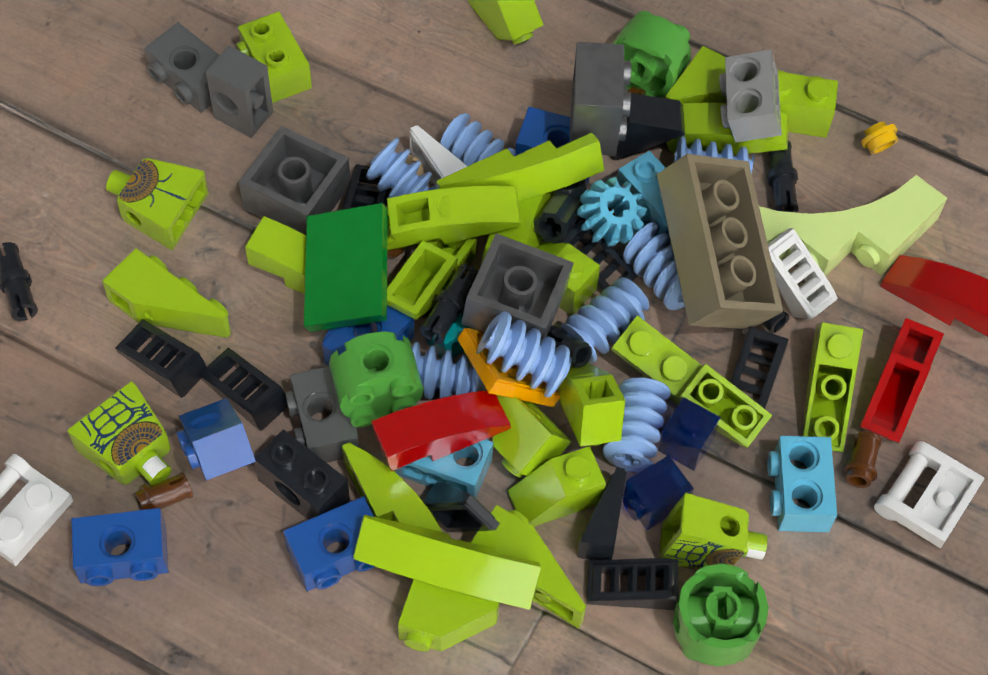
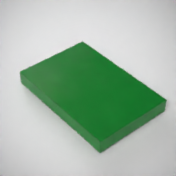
[304,203,388,332]

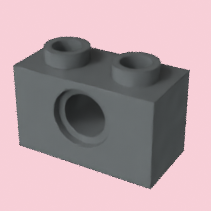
[144,22,220,113]
[206,46,273,138]
[285,366,359,463]

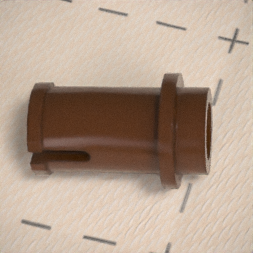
[843,431,882,488]
[134,472,193,510]

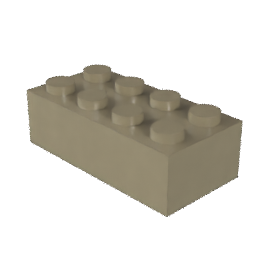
[657,154,783,329]

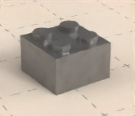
[570,42,631,156]
[239,125,351,235]
[462,233,574,340]

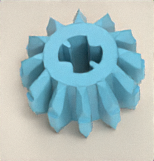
[576,176,647,247]

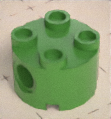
[612,11,691,98]
[329,331,424,427]
[673,563,769,667]

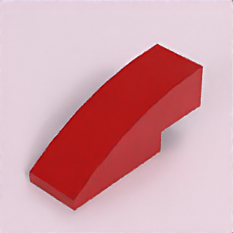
[880,255,988,337]
[859,318,944,444]
[371,391,511,471]

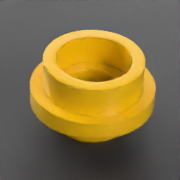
[861,121,899,155]

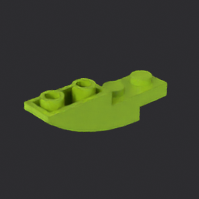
[386,186,522,251]
[611,315,772,449]

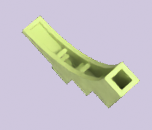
[759,175,947,276]

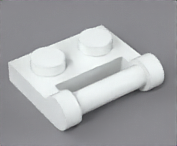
[874,441,985,548]
[0,454,73,566]

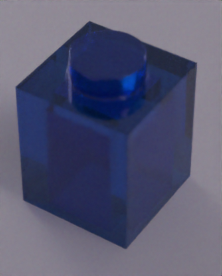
[658,397,721,471]
[623,455,694,530]

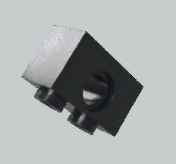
[254,429,350,520]

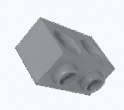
[720,49,782,143]

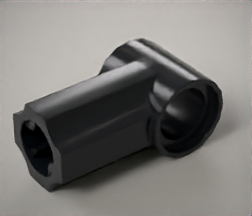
[534,179,587,243]

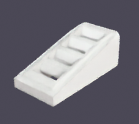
[410,125,467,186]
[768,228,838,319]

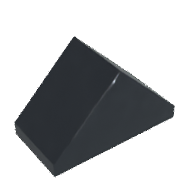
[613,93,686,160]

